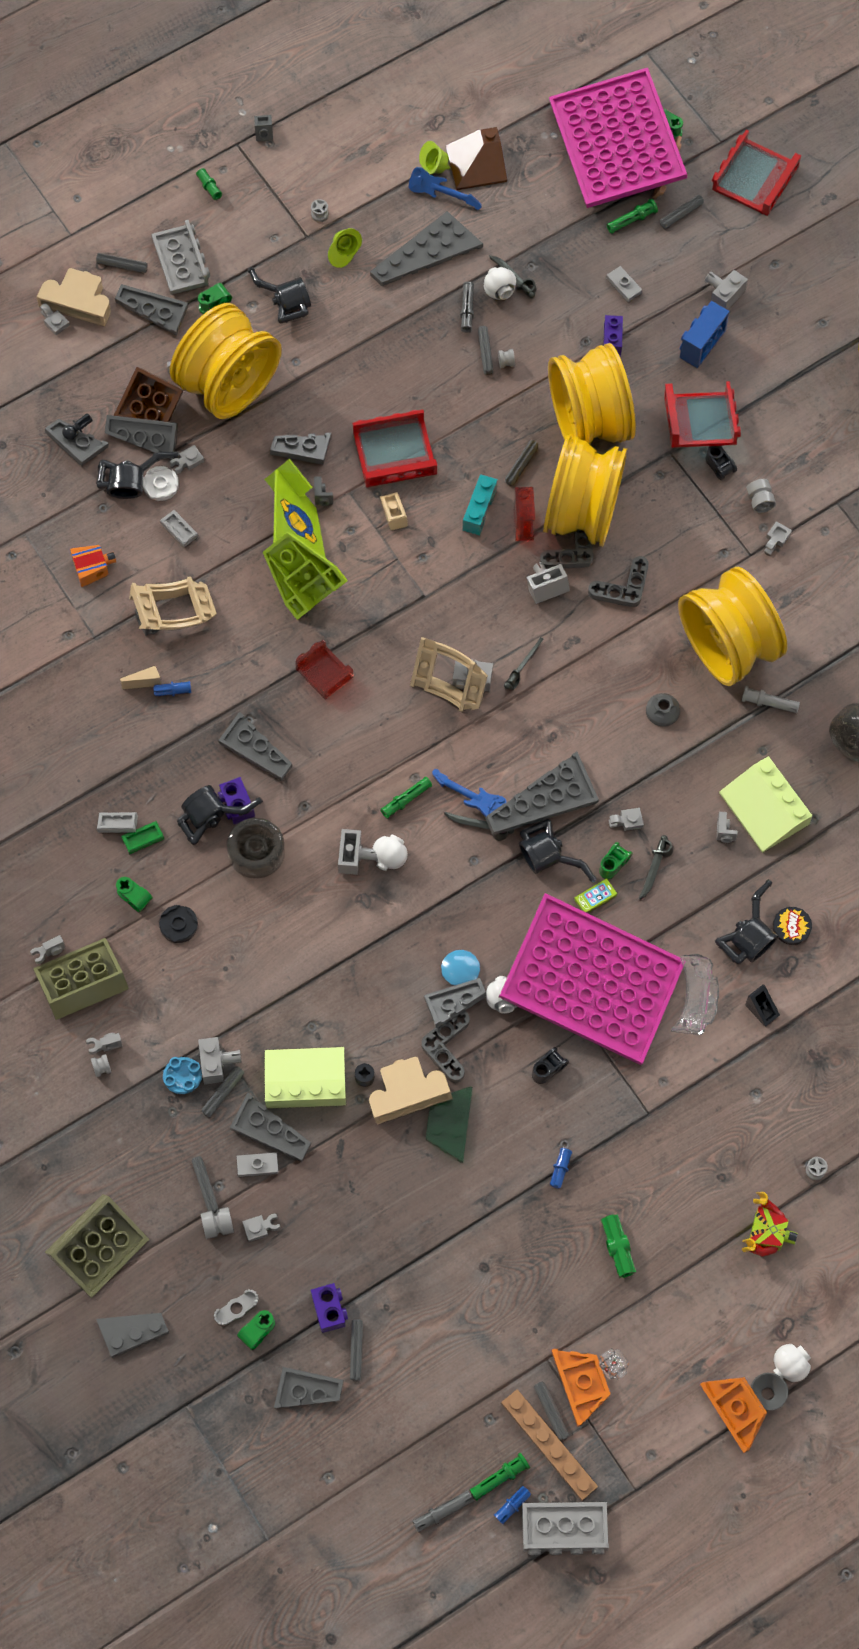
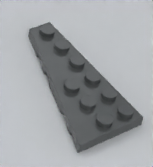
[370,211,483,286]
[486,751,599,835]

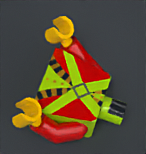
[742,1192,798,1257]

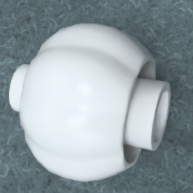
[484,267,516,300]
[372,834,408,871]
[486,976,517,1013]
[773,1344,811,1382]

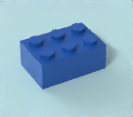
[679,301,730,368]

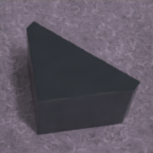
[745,984,780,1027]

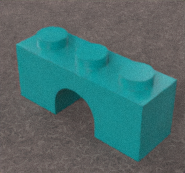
[462,474,498,536]

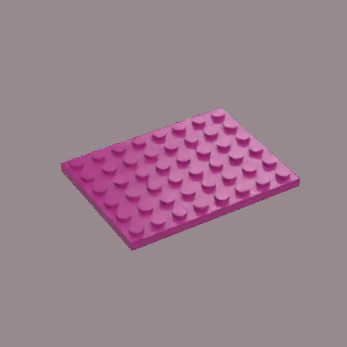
[549,67,687,208]
[498,893,686,1065]

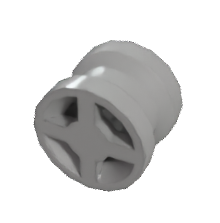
[311,199,328,222]
[498,349,515,369]
[91,1054,112,1077]
[806,1157,828,1180]

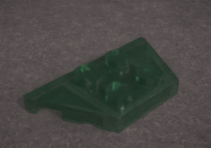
[426,1087,473,1163]

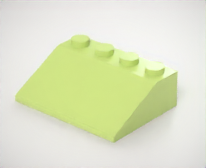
[719,756,812,853]
[265,1047,346,1108]

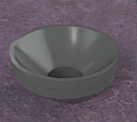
[646,693,680,727]
[751,1373,788,1411]

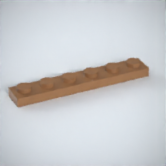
[501,1389,598,1501]

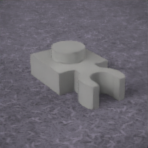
[170,445,204,474]
[242,1214,280,1242]

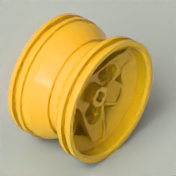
[170,303,282,419]
[548,343,636,444]
[543,435,627,547]
[678,567,787,686]

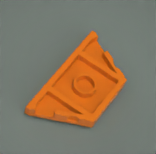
[551,1349,611,1427]
[700,1377,767,1453]

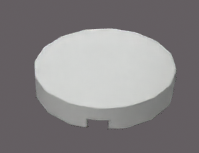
[143,466,179,501]

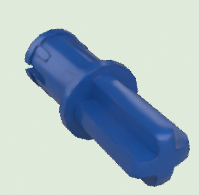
[153,681,191,696]
[550,1148,573,1189]
[494,1486,531,1524]

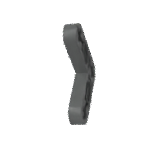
[540,529,593,569]
[588,556,649,607]
[421,1011,470,1083]

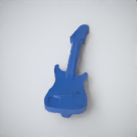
[409,167,482,210]
[432,769,507,817]

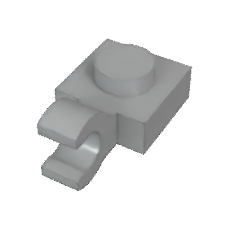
[40,303,70,335]
[764,521,792,555]
[608,808,644,831]
[30,935,65,964]
[86,1033,123,1055]

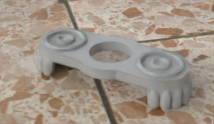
[214,1289,258,1325]

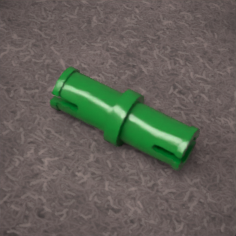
[196,168,222,200]

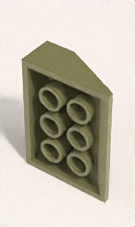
[33,938,129,1020]
[45,1194,149,1298]

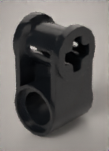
[705,446,737,480]
[532,1047,569,1084]

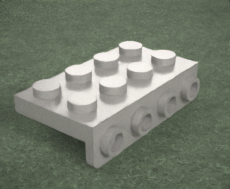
[151,220,210,295]
[522,1502,609,1555]

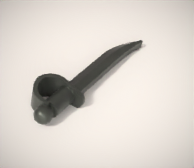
[489,255,537,299]
[504,637,544,690]
[444,812,514,841]
[639,835,673,900]

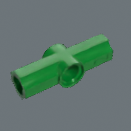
[601,1214,636,1278]

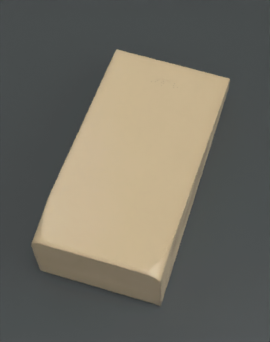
[380,492,408,530]
[120,666,161,689]

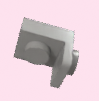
[716,812,738,843]

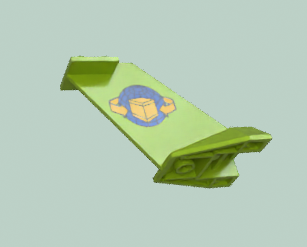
[263,459,348,620]

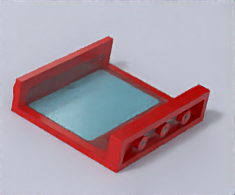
[712,130,802,216]
[664,381,741,448]
[352,410,437,488]

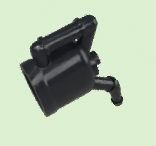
[248,267,311,324]
[96,451,179,499]
[177,785,263,845]
[519,819,597,883]
[715,879,779,964]

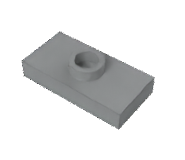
[606,266,642,302]
[160,510,198,547]
[97,812,138,833]
[237,1152,278,1177]

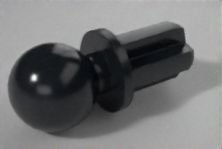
[62,413,93,440]

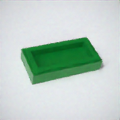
[121,821,164,855]

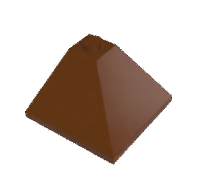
[446,127,507,190]
[114,367,184,422]

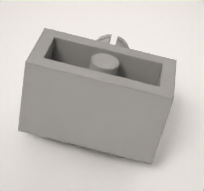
[705,270,748,310]
[527,562,570,604]
[452,659,493,692]
[338,829,378,875]
[198,1037,241,1085]

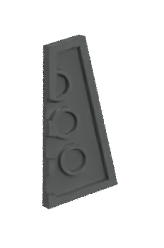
[115,284,188,335]
[105,415,178,459]
[218,712,292,781]
[230,1093,311,1162]

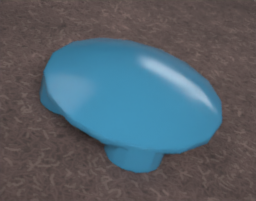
[441,950,480,986]
[163,1057,202,1094]

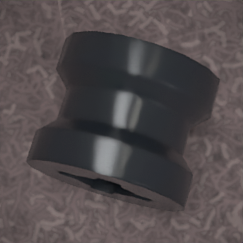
[355,1063,375,1087]

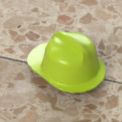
[419,141,450,175]
[328,228,362,268]

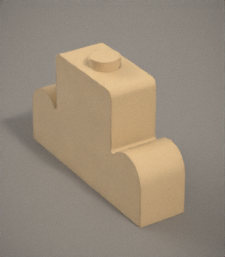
[37,268,111,326]
[369,1057,453,1124]

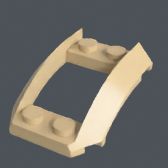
[129,577,217,630]
[410,637,488,712]

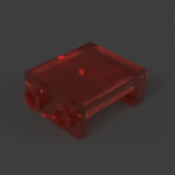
[514,487,535,541]
[295,639,353,700]

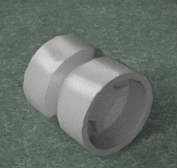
[746,479,776,513]
[201,1207,234,1239]

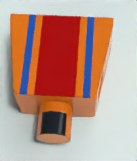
[70,545,116,587]

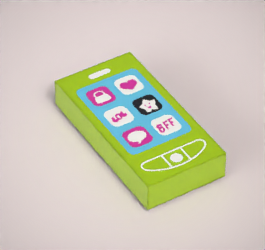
[574,878,617,913]

